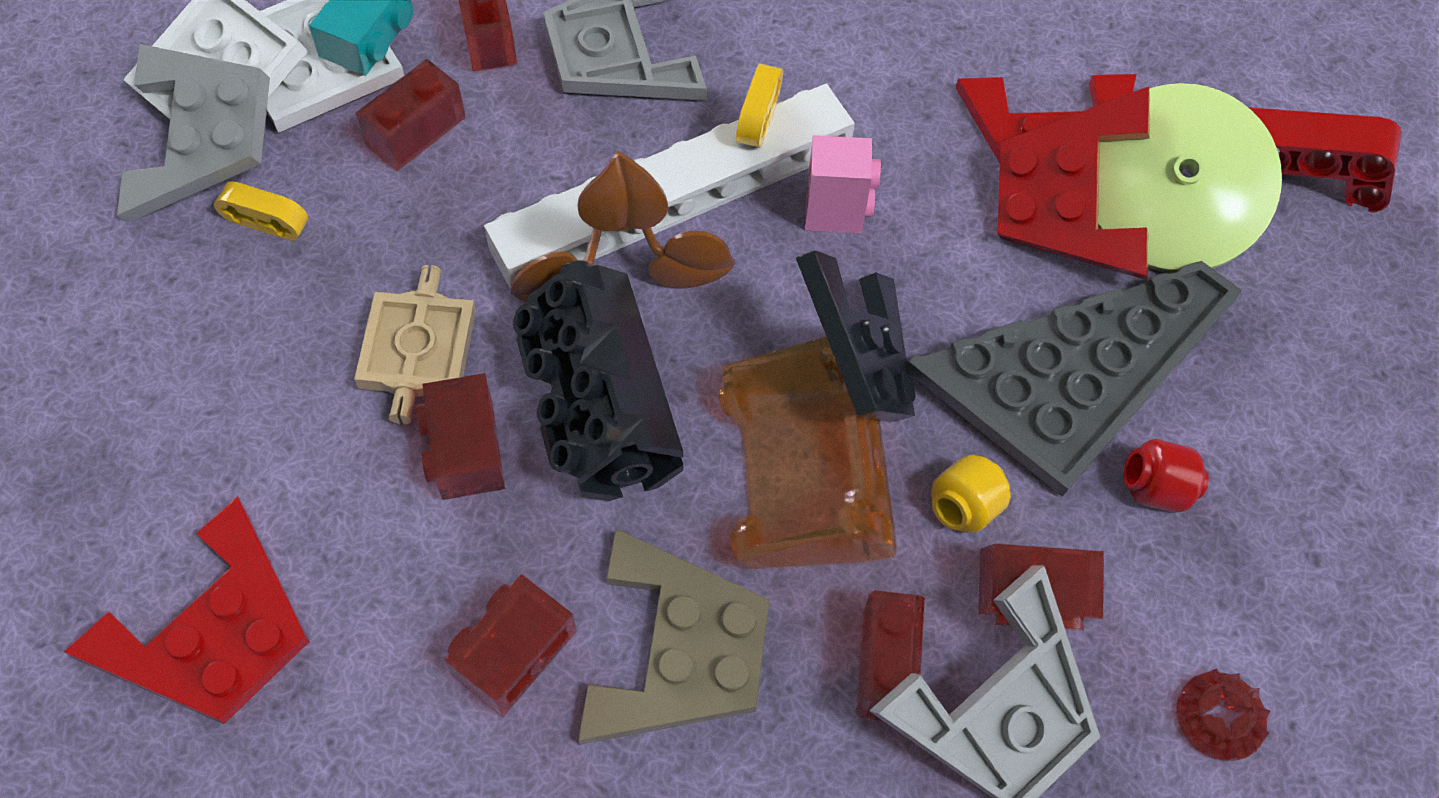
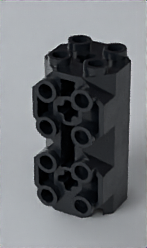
[513,260,684,501]

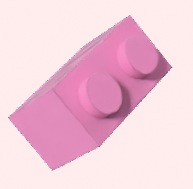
[805,135,881,233]

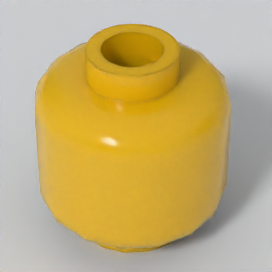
[931,454,1011,533]

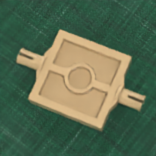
[354,265,476,425]

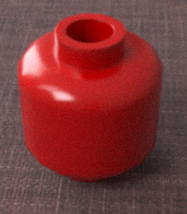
[1123,439,1209,513]

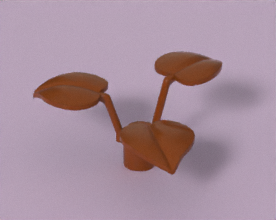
[511,151,735,302]

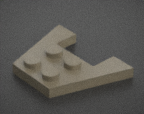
[578,529,769,745]

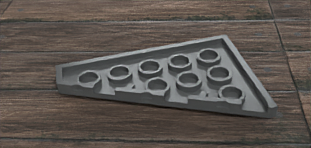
[905,261,1242,497]

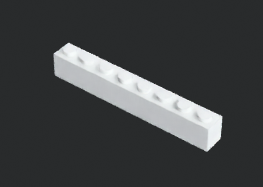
[484,83,855,289]

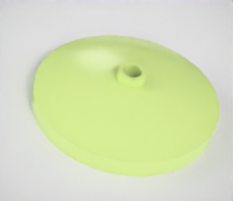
[1098,83,1282,274]

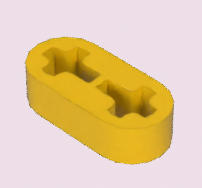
[736,63,783,148]
[213,181,309,241]

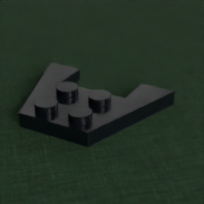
[795,250,916,421]

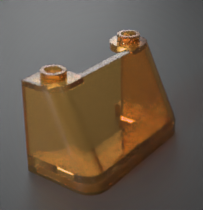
[719,336,897,569]

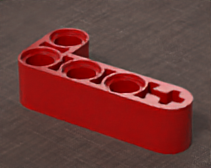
[1248,107,1402,213]

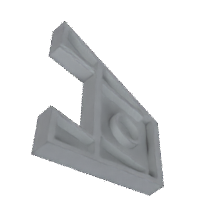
[543,0,707,101]
[117,44,270,222]
[869,565,1100,798]

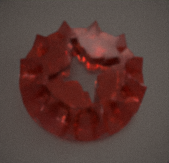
[1177,668,1271,761]

